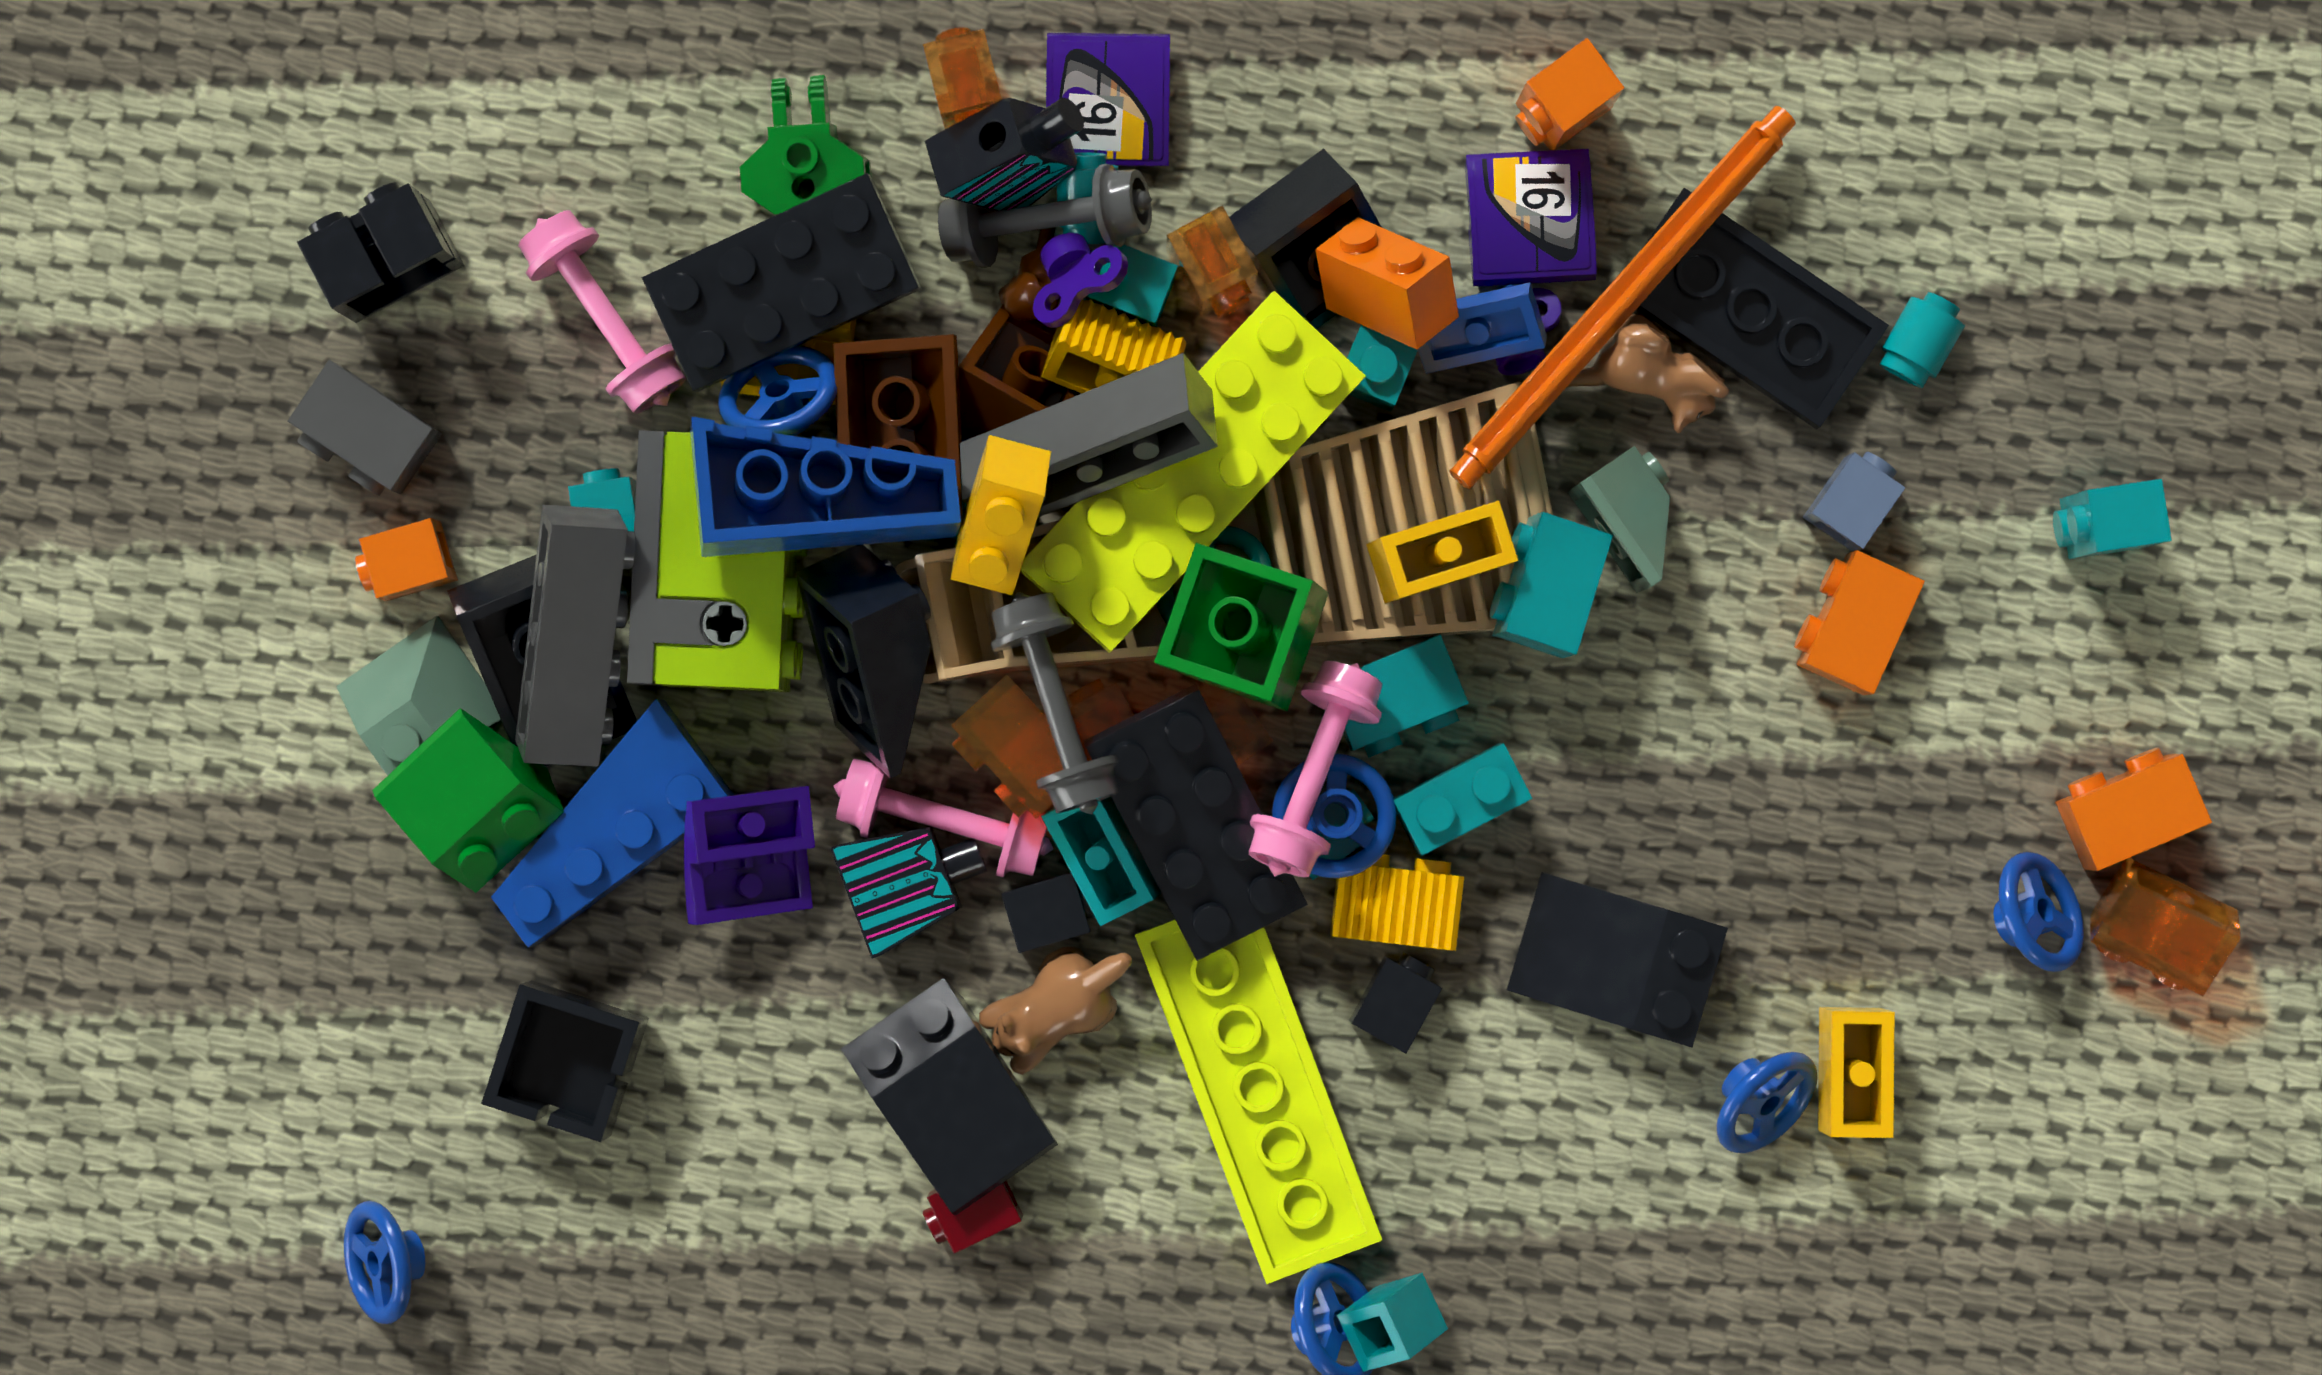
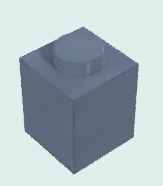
[1803,452,1905,552]

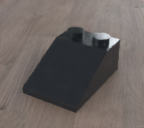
[795,544,931,779]
[447,554,637,766]
[1506,872,1728,1048]
[841,978,1058,1216]

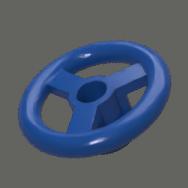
[718,346,837,436]
[1272,754,1396,878]
[1993,852,2084,972]
[1716,1052,1817,1153]
[344,1201,426,1324]
[1291,1262,1373,1375]

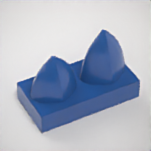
[1418,282,1547,374]

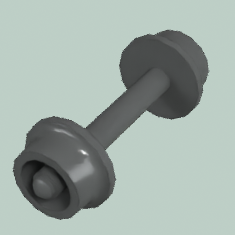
[938,164,1152,268]
[991,591,1119,815]

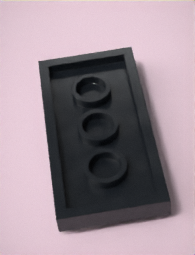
[641,173,922,392]
[1637,188,1889,429]
[1084,684,1308,961]

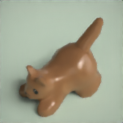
[1567,314,1730,433]
[979,947,1132,1075]

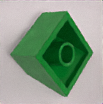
[1154,543,1329,711]
[372,708,564,893]

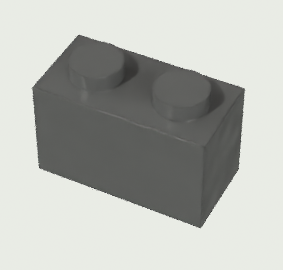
[288,360,442,496]

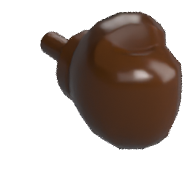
[998,227,1061,323]

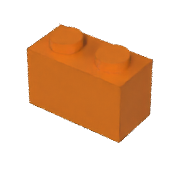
[1515,38,1625,150]
[1315,217,1459,350]
[1794,550,1925,696]
[2055,747,2212,871]

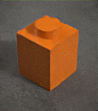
[355,518,458,601]

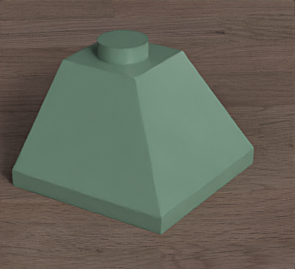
[1567,446,1670,593]
[336,616,501,776]

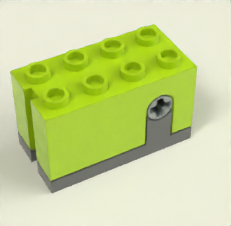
[627,430,808,692]

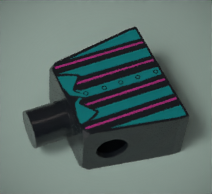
[925,98,1084,211]
[830,827,987,958]

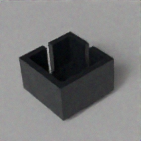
[297,182,465,323]
[481,980,649,1142]

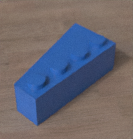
[690,417,961,557]
[491,698,734,947]

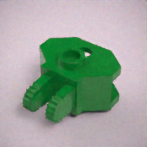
[739,75,872,215]

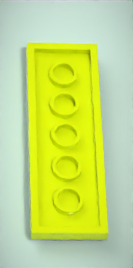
[1021,291,1366,653]
[1135,919,1382,1284]

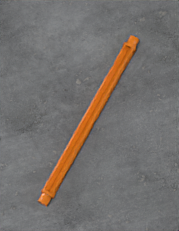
[1449,106,1796,490]

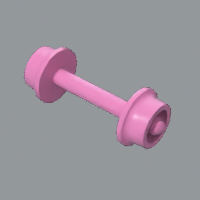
[518,210,686,414]
[1249,661,1383,878]
[833,759,1053,877]

